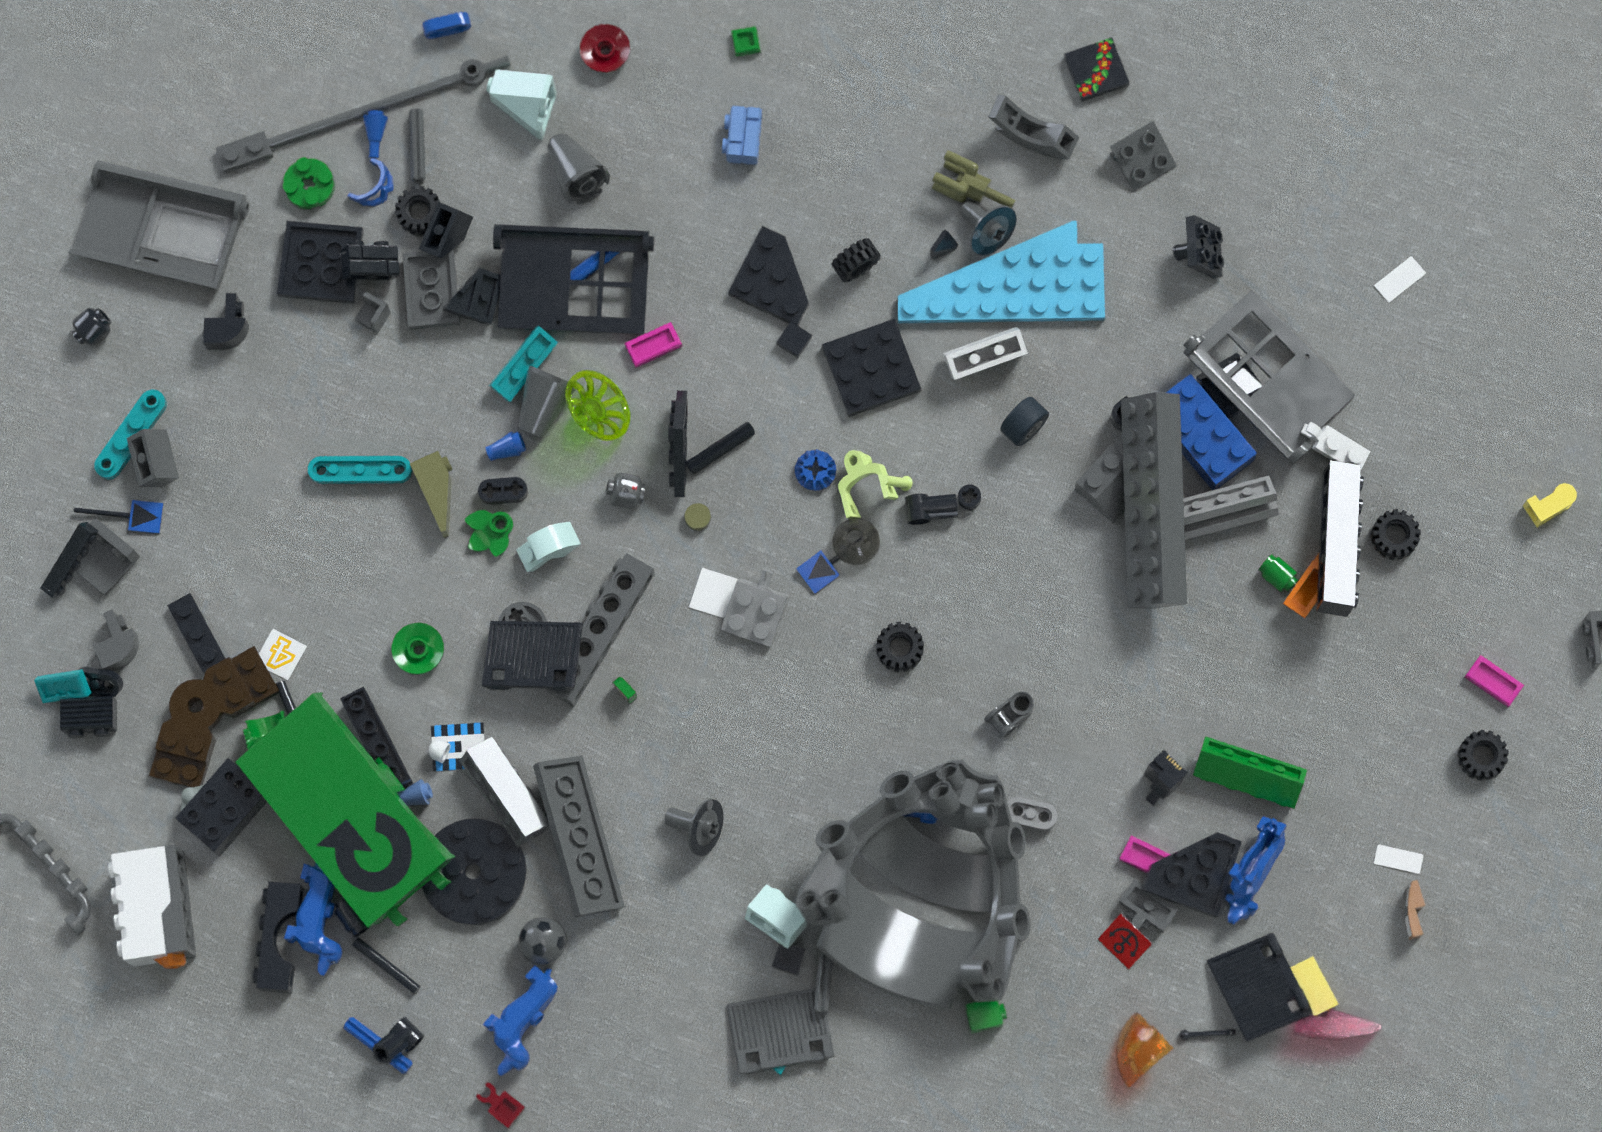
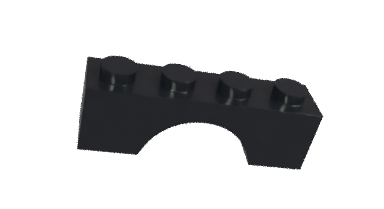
[253,881,304,993]

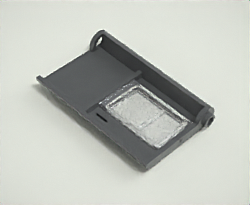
[69,160,250,290]

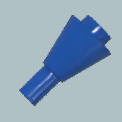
[363,110,388,159]

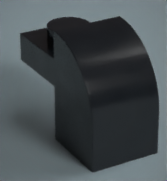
[203,293,249,350]

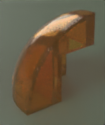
[1116,1012,1173,1088]

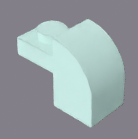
[516,522,581,572]

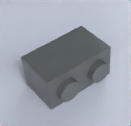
[127,429,179,487]

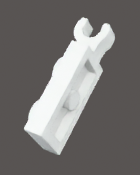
[1300,422,1370,469]

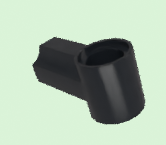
[905,494,958,525]
[372,1017,424,1065]

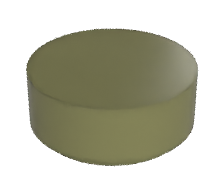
[685,503,711,531]

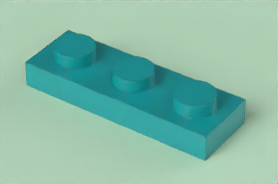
[488,326,558,402]

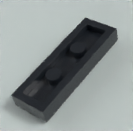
[167,593,226,674]

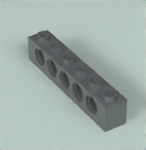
[546,553,655,707]

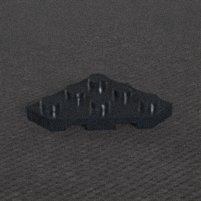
[728,226,809,326]
[668,390,688,497]
[1141,832,1242,917]

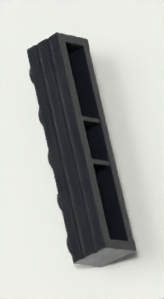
[40,521,99,598]

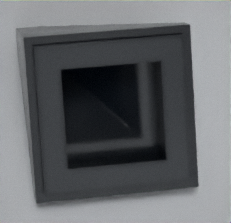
[930,230,958,260]

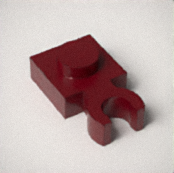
[476,1082,526,1129]

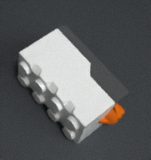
[108,845,196,969]

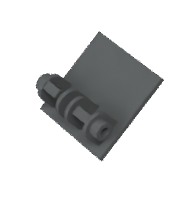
[1110,121,1177,191]

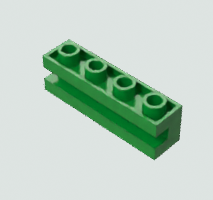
[1193,736,1307,809]

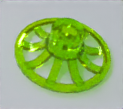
[565,370,631,441]

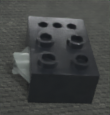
[175,758,267,857]

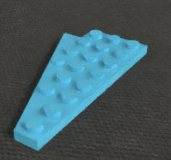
[898,221,1105,323]

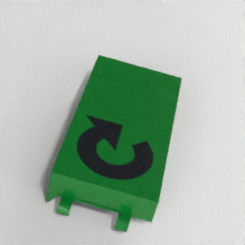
[235,692,455,927]

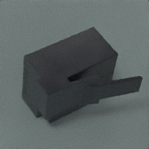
[1144,749,1188,806]

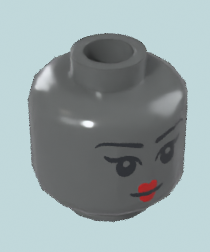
[606,472,645,509]

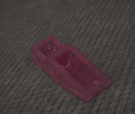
[1292,1009,1382,1040]

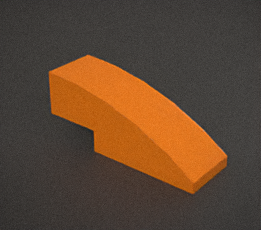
[1283,553,1319,619]

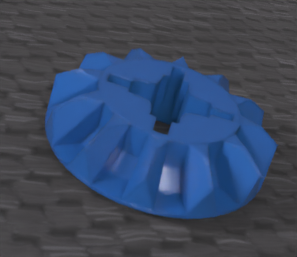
[795,449,836,491]

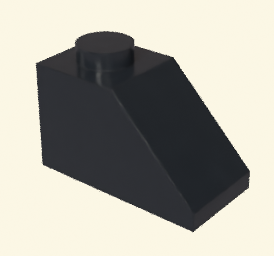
[419,202,473,258]

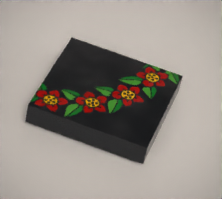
[1064,37,1130,102]

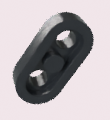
[78,667,123,697]

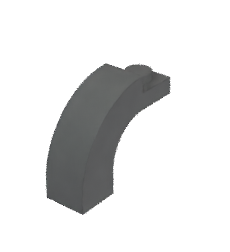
[988,95,1079,159]

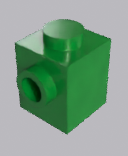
[965,1001,1007,1034]

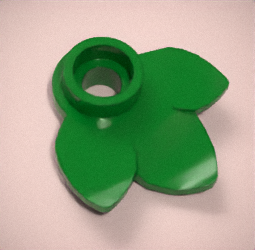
[465,510,514,557]

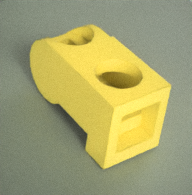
[1523,483,1577,527]

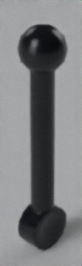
[1179,1029,1236,1040]

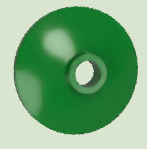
[391,622,444,675]

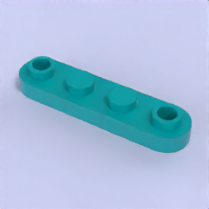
[94,389,167,480]
[308,456,413,484]

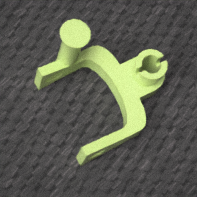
[838,450,913,520]

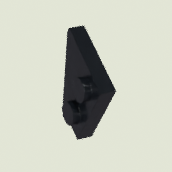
[443,268,501,326]

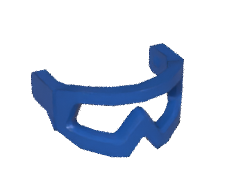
[347,157,394,206]

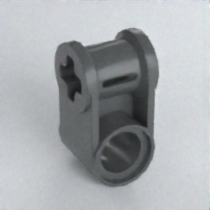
[984,691,1034,739]

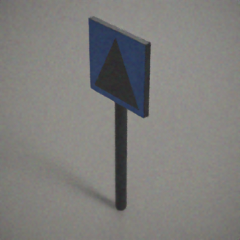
[73,500,163,534]
[796,528,876,594]

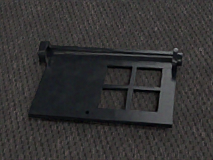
[493,224,654,335]

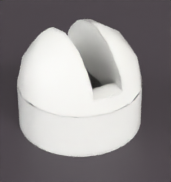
[429,740,451,763]

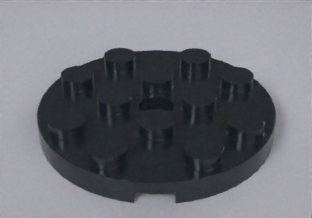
[422,818,527,925]

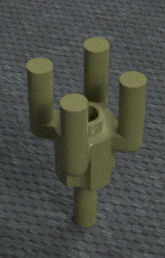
[932,150,1016,208]

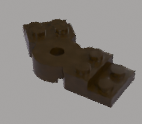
[149,646,279,788]

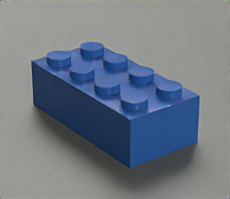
[1166,374,1257,491]

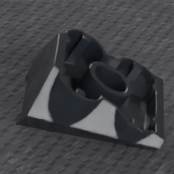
[1196,353,1263,418]

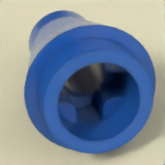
[486,431,526,461]

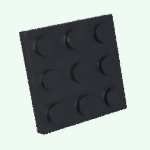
[277,221,364,304]
[822,318,921,417]

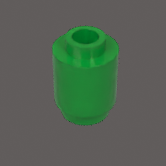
[1258,554,1298,593]

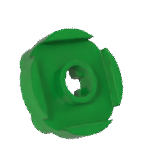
[283,157,335,210]

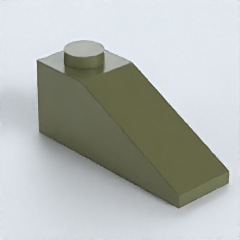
[410,451,453,538]

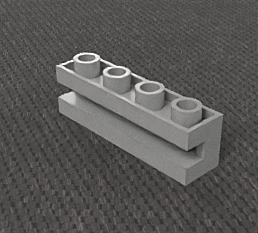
[1183,476,1279,540]

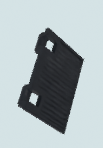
[481,621,583,692]
[1206,932,1313,1043]

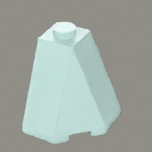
[487,70,557,140]

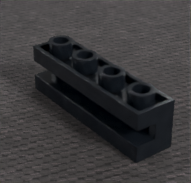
[340,686,414,789]

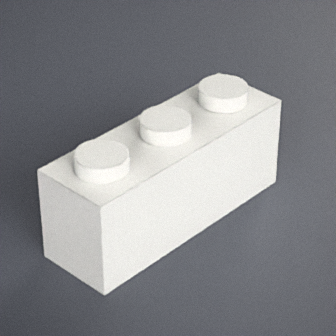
[943,327,1028,380]

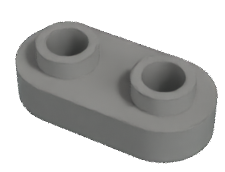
[1007,797,1057,831]

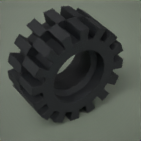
[395,186,441,236]
[831,238,881,283]
[1371,509,1421,560]
[876,622,924,672]
[1458,730,1509,781]

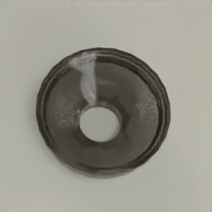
[833,518,880,565]

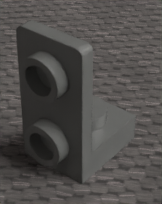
[1582,611,1602,668]

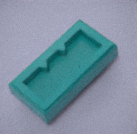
[34,669,91,703]

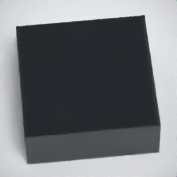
[776,322,812,358]
[772,943,806,976]

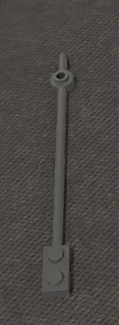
[216,56,510,174]

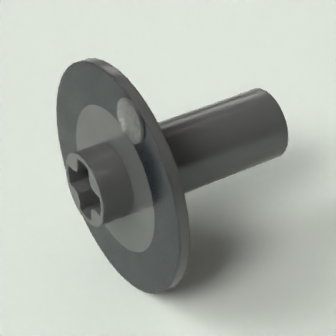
[960,200,1017,255]
[664,799,724,856]

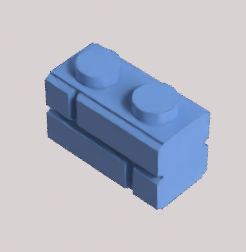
[722,106,762,165]

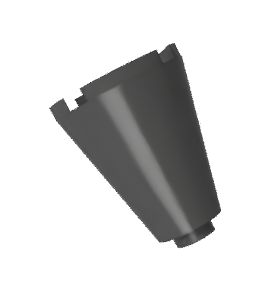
[547,134,610,204]
[518,366,577,440]

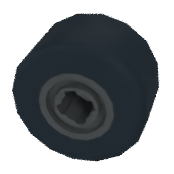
[1000,397,1049,446]

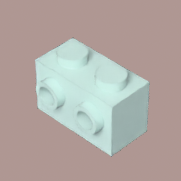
[745,884,807,949]

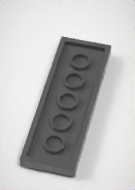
[533,756,625,918]

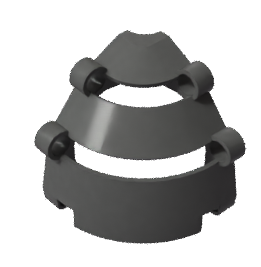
[795,759,1030,1009]

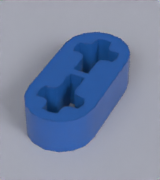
[422,12,471,39]

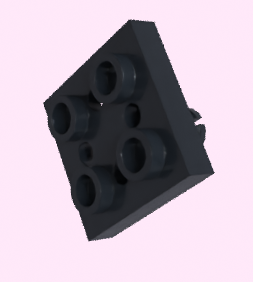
[1173,215,1224,279]

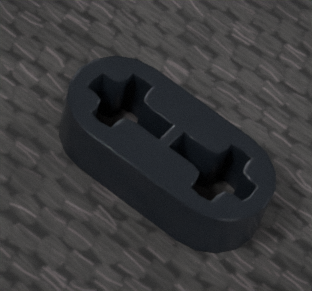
[478,477,528,505]

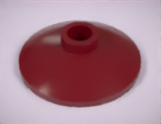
[580,24,630,73]

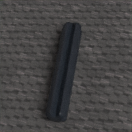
[686,422,755,474]

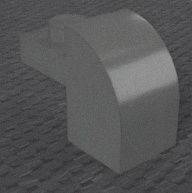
[93,609,139,671]

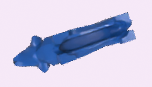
[1225,816,1287,925]
[284,863,342,976]
[483,965,558,1076]

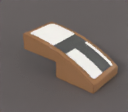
[1405,880,1425,940]

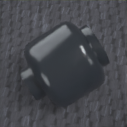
[72,308,111,345]

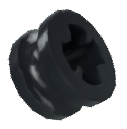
[958,484,981,510]

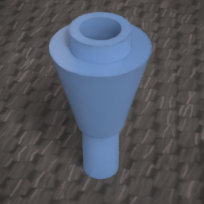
[398,779,433,806]

